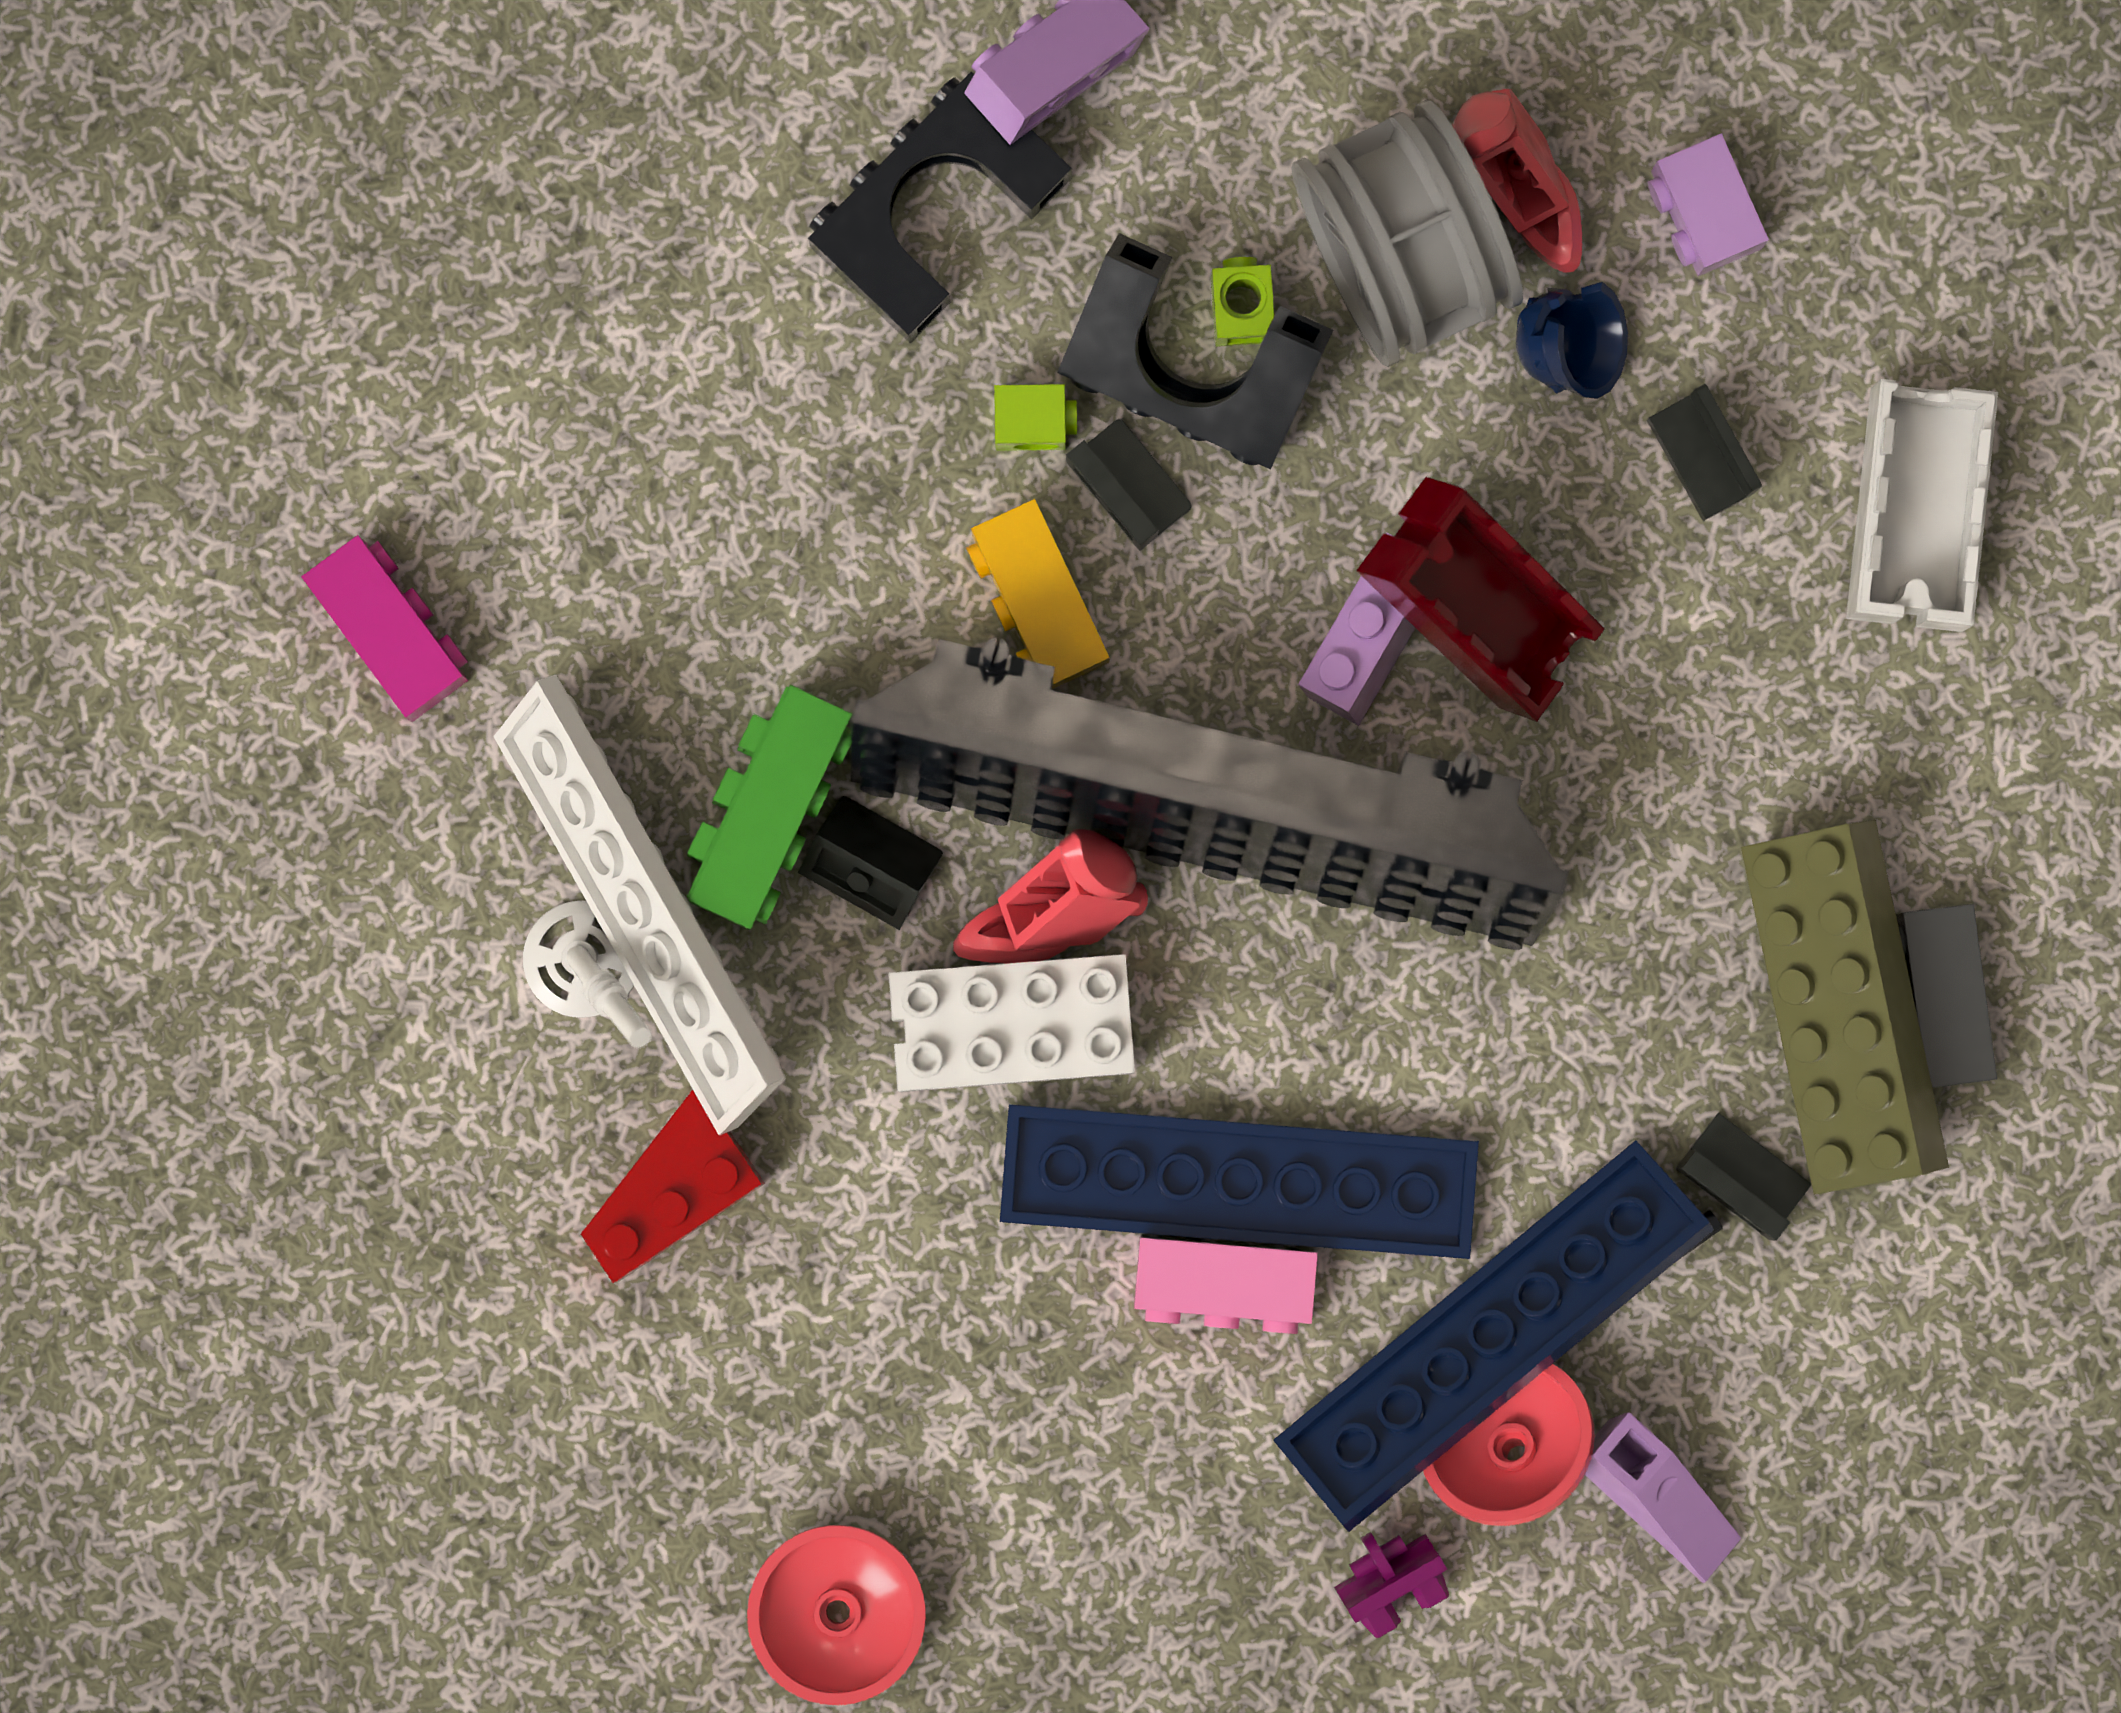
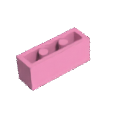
[1134,1237,1318,1334]

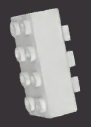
[1846,379,1998,632]
[888,954,1135,1092]

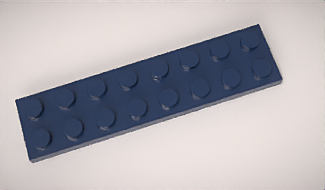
[1000,1104,1479,1259]
[1273,1140,1714,1532]

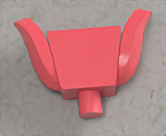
[1452,89,1582,273]
[953,829,1148,964]

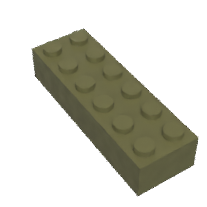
[1741,820,1949,1195]

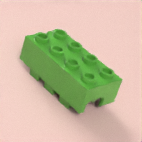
[686,685,852,930]

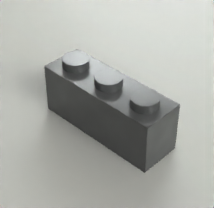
[1896,904,1997,1088]

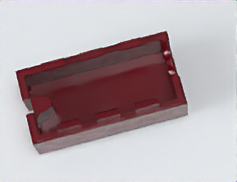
[1356,477,1605,722]

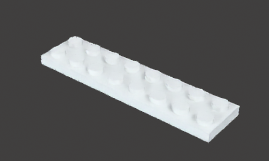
[493,674,786,1135]

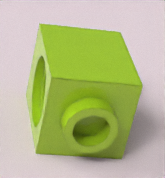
[1211,257,1274,347]
[994,384,1077,451]

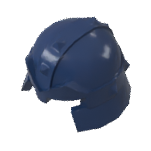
[1516,282,1628,399]

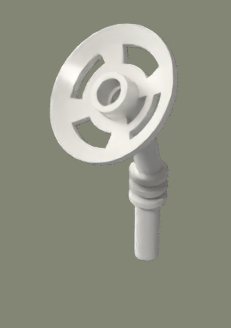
[523,901,651,1048]

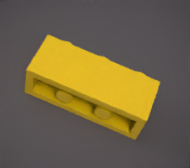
[966,499,1110,689]

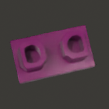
[1334,1532,1449,1638]

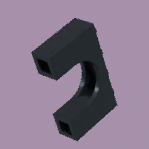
[808,72,1072,343]
[1057,233,1333,470]

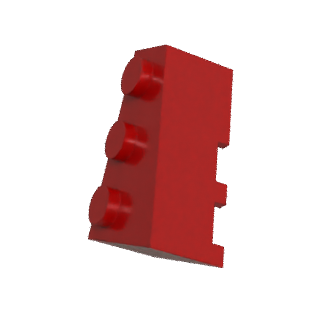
[581,1090,765,1283]

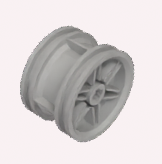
[1291,99,1523,367]

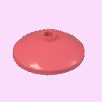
[1423,1364,1595,1526]
[747,1525,926,1705]

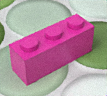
[301,535,469,722]

